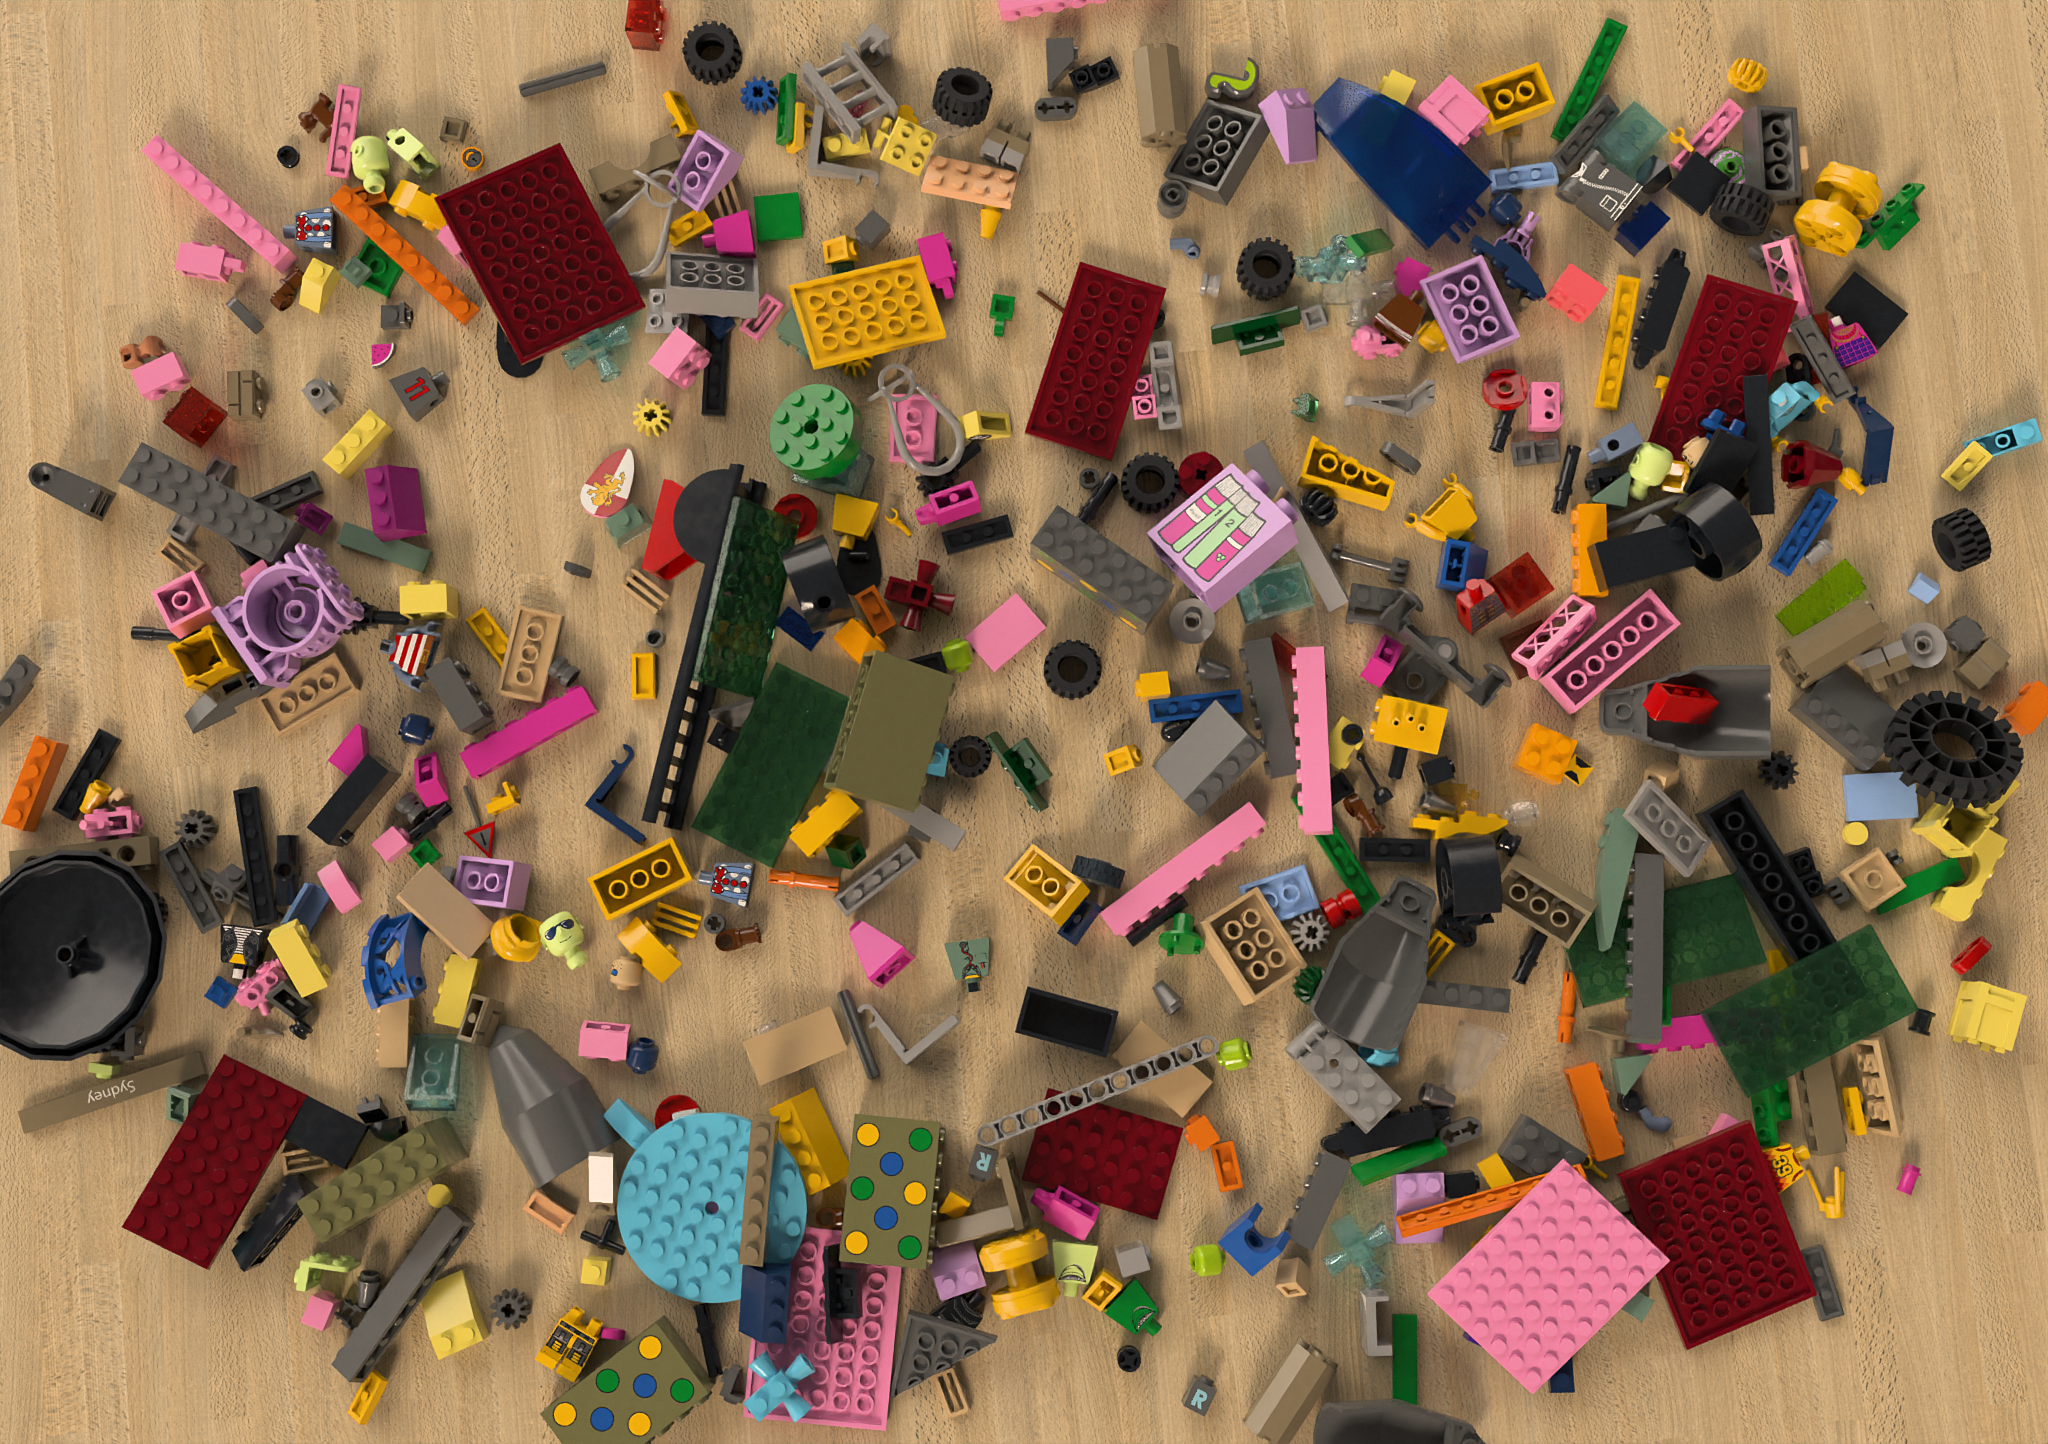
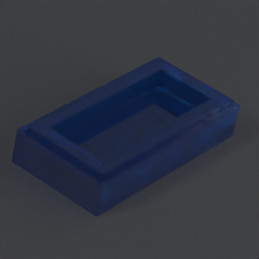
[774,606,825,652]

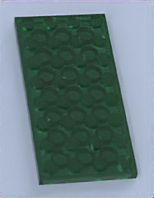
[691,497,800,700]
[691,662,850,868]
[1563,874,1767,1008]
[1699,924,1919,1098]

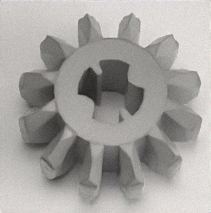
[1290,912,1331,952]

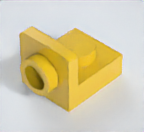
[822,235,860,266]
[1103,744,1143,776]
[485,781,520,816]

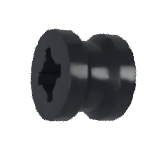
[1495,828,1522,857]
[1117,1345,1141,1372]

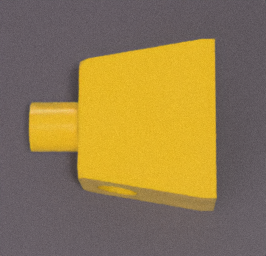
[832,493,881,551]

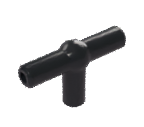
[580,1219,626,1255]

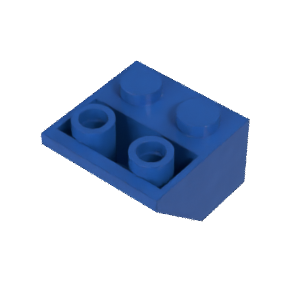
[1435,538,1489,592]

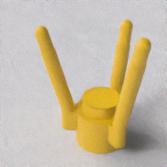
[1806,1166,1845,1218]

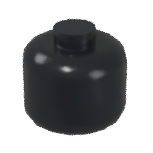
[1617,1089,1643,1113]

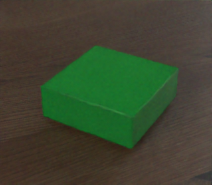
[408,838,443,868]

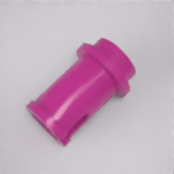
[1896,1163,1922,1196]

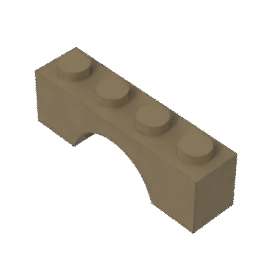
[588,133,682,202]

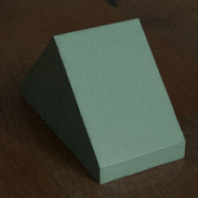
[1586,472,1631,511]
[1610,1053,1653,1096]
[166,1084,201,1125]

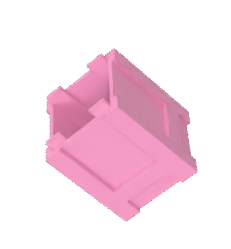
[1411,74,1490,159]

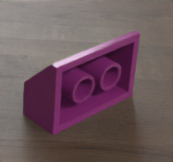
[365,465,427,542]

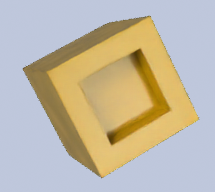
[1661,460,1690,494]
[938,1188,971,1218]

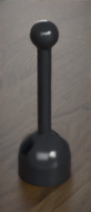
[1356,753,1394,806]

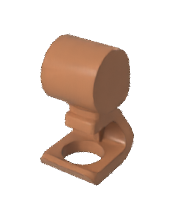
[119,336,166,369]

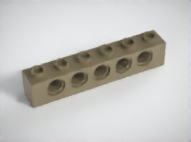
[9,836,160,874]

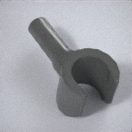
[1827,429,1844,459]

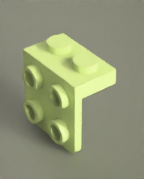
[294,1252,361,1292]

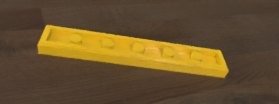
[1593,274,1641,411]

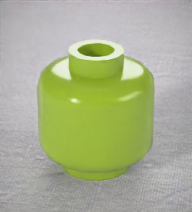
[941,637,975,673]
[1216,1038,1253,1071]
[1189,1244,1226,1277]

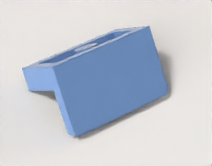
[282,882,331,935]

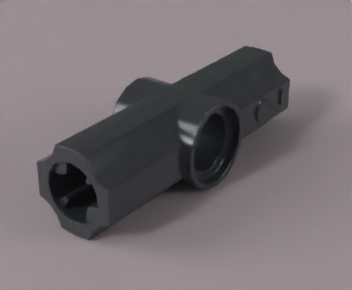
[273,835,302,906]

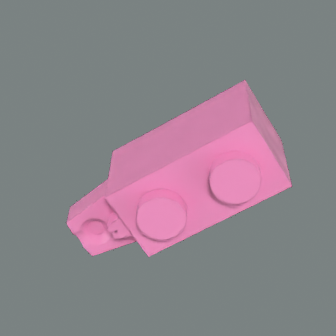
[175,241,247,283]

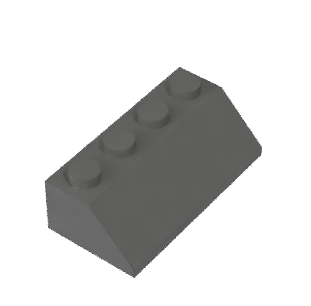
[1742,105,1802,202]

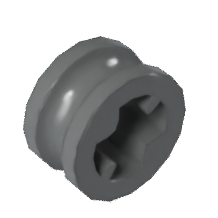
[1079,468,1100,490]
[704,913,726,934]

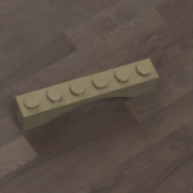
[739,1114,780,1267]

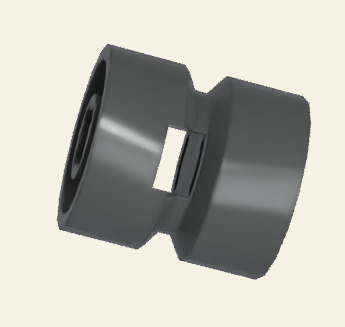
[1157,180,1188,219]

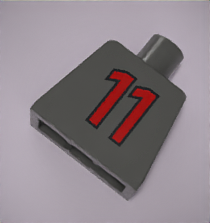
[389,367,450,422]

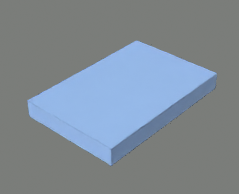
[1842,772,1919,822]
[1238,864,1320,922]

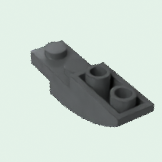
[0,655,41,726]
[185,671,275,734]

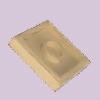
[1838,847,1906,912]

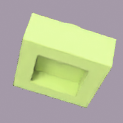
[88,1061,122,1079]

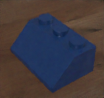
[738,1263,791,1344]

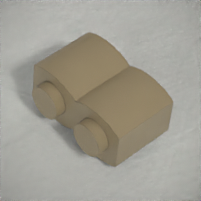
[1953,637,2011,690]

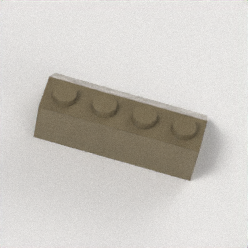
[1501,853,1598,949]

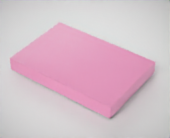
[889,393,938,464]
[964,593,1046,673]

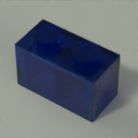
[1614,201,1671,257]

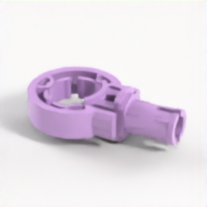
[1493,211,1541,274]

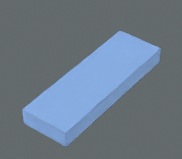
[1488,161,1559,194]

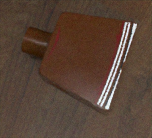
[1370,290,1426,349]

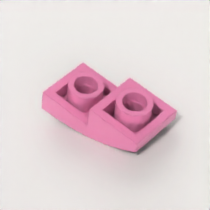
[1131,374,1157,420]
[317,860,362,914]

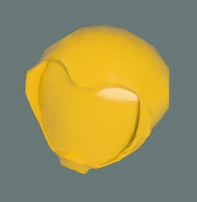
[491,913,543,962]

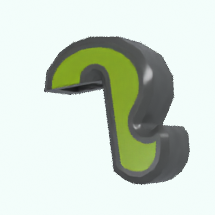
[1204,57,1259,102]

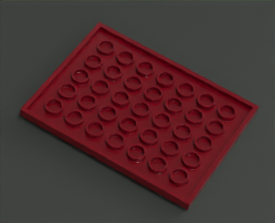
[434,143,646,366]
[1616,1120,1817,1350]

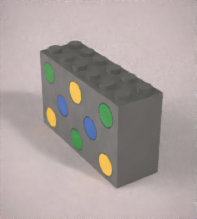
[1030,505,1174,635]

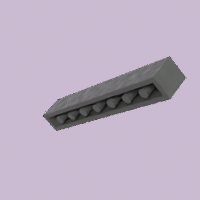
[1624,853,1664,1045]
[331,1205,475,1383]

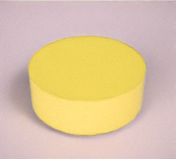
[1842,822,1868,846]
[427,1183,453,1208]

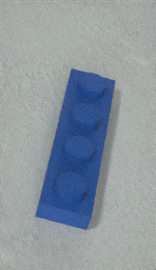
[1768,488,1838,577]
[1148,689,1243,724]

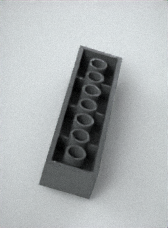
[118,442,306,565]

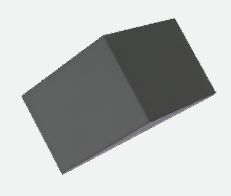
[265,980,315,1021]

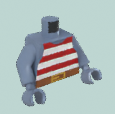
[380,621,442,692]

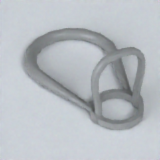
[603,169,682,281]
[866,363,965,476]

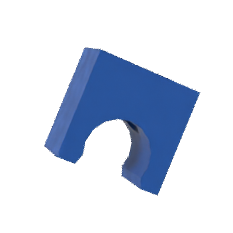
[1218,1203,1291,1277]

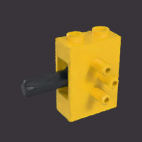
[1369,693,1448,779]

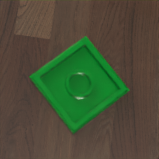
[753,192,803,243]
[357,238,404,298]

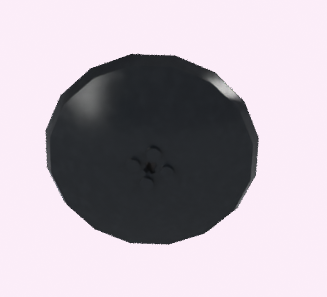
[0,850,168,1061]

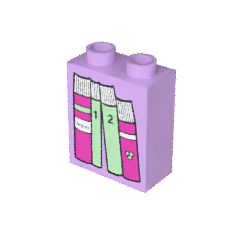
[1147,463,1299,613]

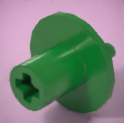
[1158,913,1205,957]

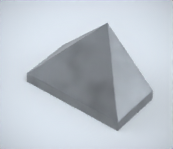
[708,697,757,732]

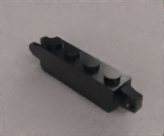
[1631,248,1690,371]
[1320,1104,1451,1157]

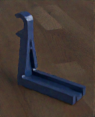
[1847,386,1894,487]
[585,744,647,846]

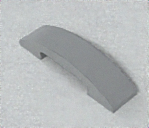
[1148,341,1182,431]

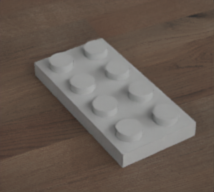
[1622,780,1712,877]

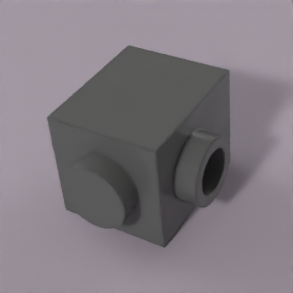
[1943,615,1986,654]

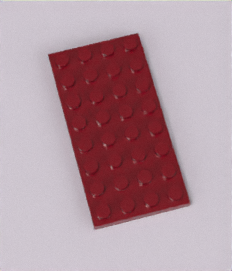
[1025,262,1167,462]
[1647,274,1799,462]
[122,1054,308,1270]

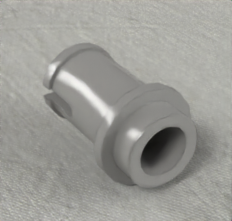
[1802,539,1833,567]

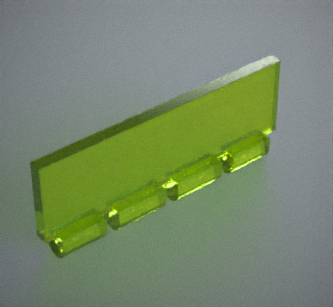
[1775,558,1866,636]

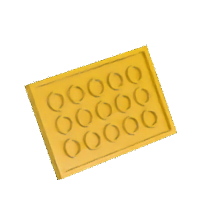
[788,255,946,370]

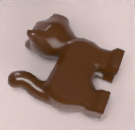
[298,92,335,143]

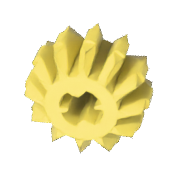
[633,398,672,437]

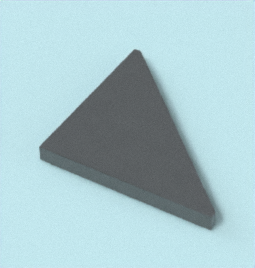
[889,1309,998,1398]

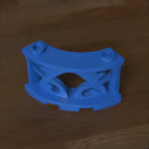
[361,912,429,1010]

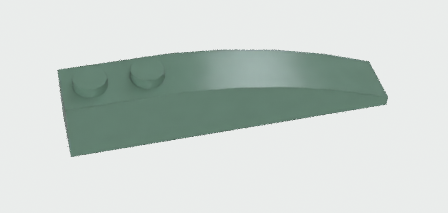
[1594,807,1639,951]

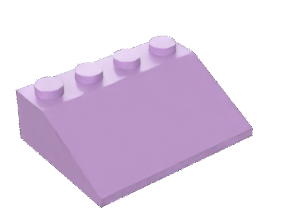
[1419,255,1520,364]

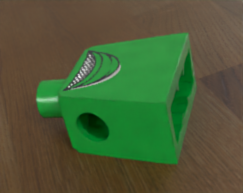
[1104,1276,1162,1337]

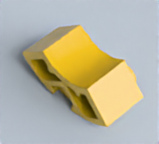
[388,180,447,232]
[617,917,682,983]

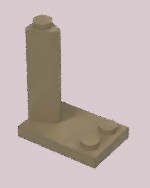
[934,1152,1031,1248]

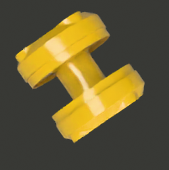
[1793,161,1883,257]
[979,1228,1062,1320]

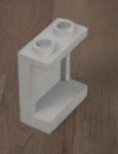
[1359,1285,1392,1356]

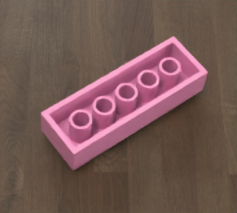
[1539,589,1681,715]

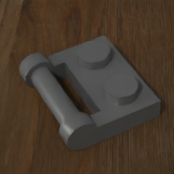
[1345,583,1397,631]

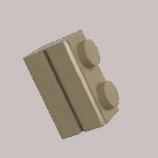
[227,370,265,421]
[456,993,504,1048]

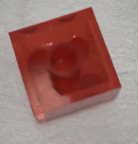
[625,0,667,51]
[163,386,228,449]
[1486,552,1555,619]

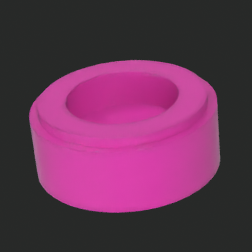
[601,1327,626,1340]

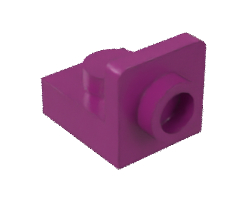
[294,501,333,536]

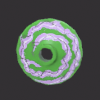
[1708,148,1745,184]

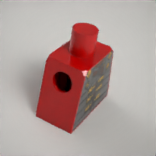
[1456,579,1507,635]

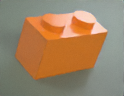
[2000,680,2048,736]

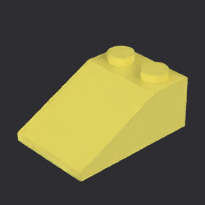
[421,1269,490,1360]

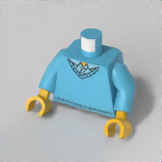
[1768,381,1833,453]

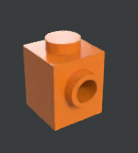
[1183,1113,1221,1152]

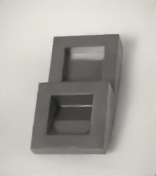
[1510,438,1561,467]

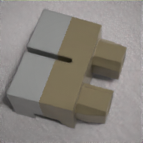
[980,119,1031,175]
[1853,640,1912,693]

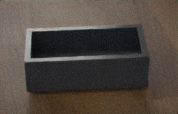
[1015,986,1119,1058]

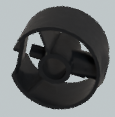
[1666,482,1762,582]
[780,534,856,634]
[1435,832,1502,927]

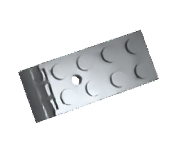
[1284,1019,1401,1134]

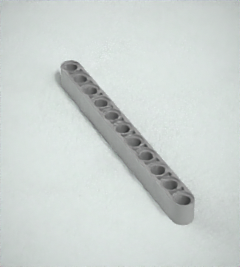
[977,1035,1219,1146]

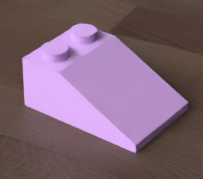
[1258,88,1317,165]
[667,129,744,213]
[454,855,532,911]
[1392,1170,1445,1244]

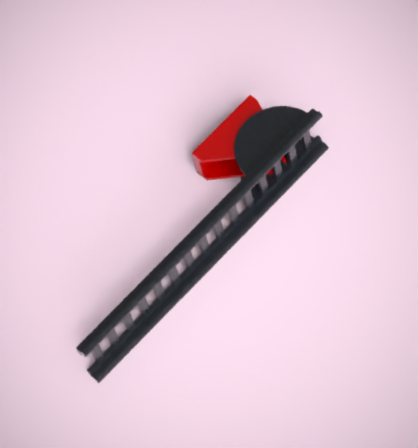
[641,463,767,831]

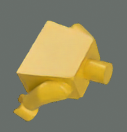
[1404,473,1477,542]

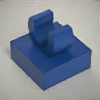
[204,976,239,1009]

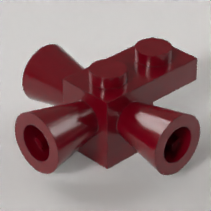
[883,559,956,632]

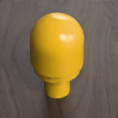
[1838,467,1868,496]

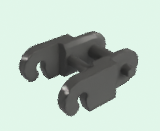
[334,1299,368,1330]

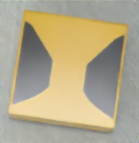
[1564,754,1593,787]

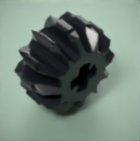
[1299,487,1338,527]
[1757,751,1799,790]

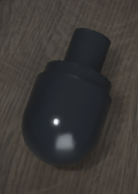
[1160,719,1191,742]

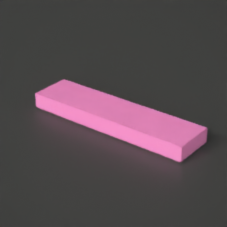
[325,83,362,180]
[1669,98,1746,173]

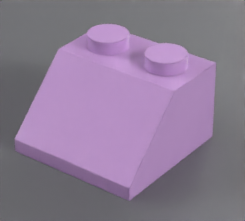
[930,1240,987,1301]

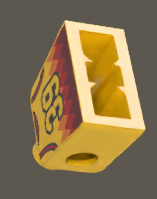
[1761,1142,1810,1194]

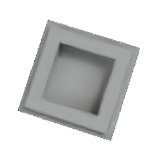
[1300,303,1328,334]

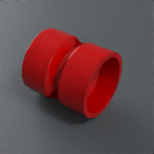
[1319,888,1363,930]

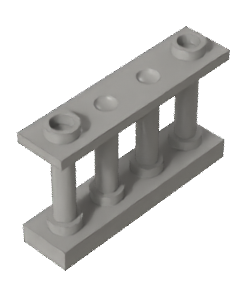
[801,41,899,144]

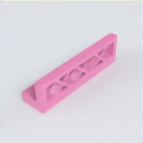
[1762,234,1817,333]
[1511,594,1597,681]

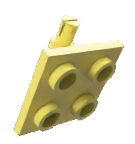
[872,116,938,176]

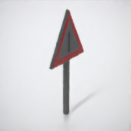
[463,785,495,859]

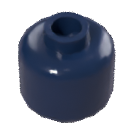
[1488,192,1523,226]
[398,713,434,746]
[626,1037,659,1074]

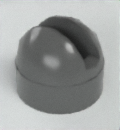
[645,629,666,648]

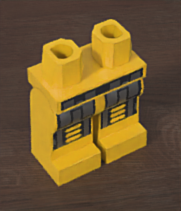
[535,1305,604,1383]

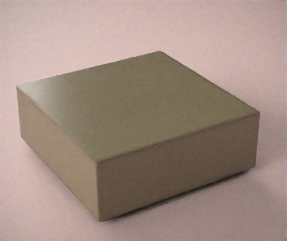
[439,116,468,145]

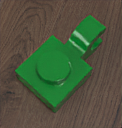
[989,294,1015,337]

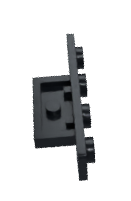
[822,1243,863,1344]

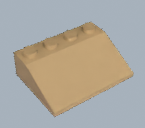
[1194,887,1307,1006]
[1847,1033,1904,1137]

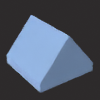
[1907,572,1940,604]

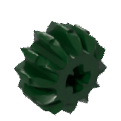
[1292,965,1325,1006]

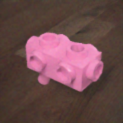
[1351,325,1404,360]
[79,806,144,842]
[234,958,288,1016]

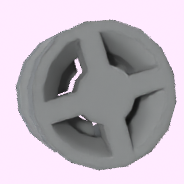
[1199,272,1221,298]

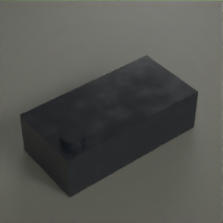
[1587,521,1696,592]
[307,754,402,847]

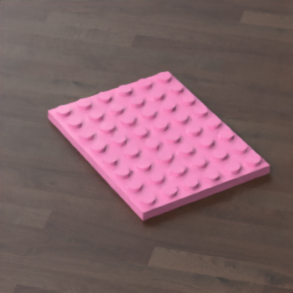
[1428,1158,1670,1394]
[743,1226,902,1431]

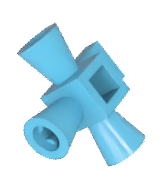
[743,1350,816,1423]

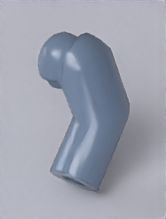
[1170,238,1200,260]
[1638,1105,1672,1133]

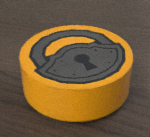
[461,147,485,171]

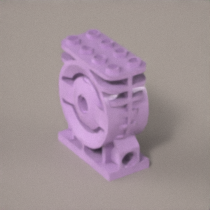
[211,543,364,689]

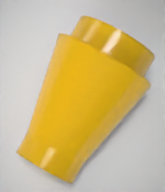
[980,204,1002,239]
[79,780,112,815]

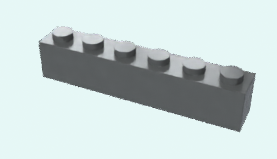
[1239,637,1299,779]

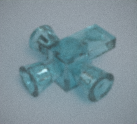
[1295,235,1367,284]
[560,322,633,383]
[1321,1213,1394,1287]

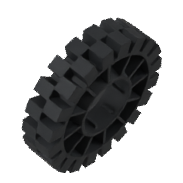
[1883,690,2024,809]

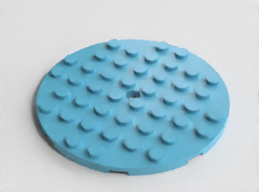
[617,1112,808,1303]

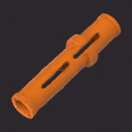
[768,869,840,892]
[1556,972,1579,1044]

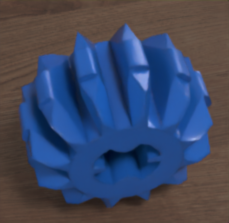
[740,76,778,116]

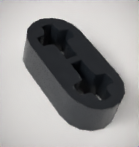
[1435,913,1477,947]

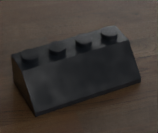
[231,1173,319,1272]

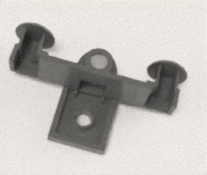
[1378,587,1512,709]

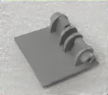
[1747,223,1806,280]
[645,289,690,334]

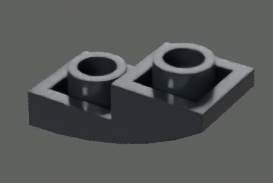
[1068,56,1121,95]
[1784,847,1826,898]

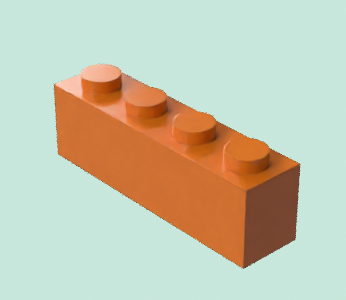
[1,735,69,832]
[1563,1061,1626,1162]

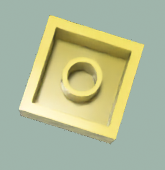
[400,580,459,621]

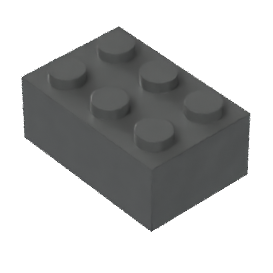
[425,657,495,735]
[1497,1113,1587,1177]

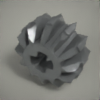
[174,809,217,849]
[490,1288,532,1330]

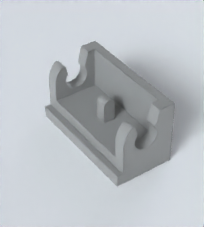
[856,22,893,67]

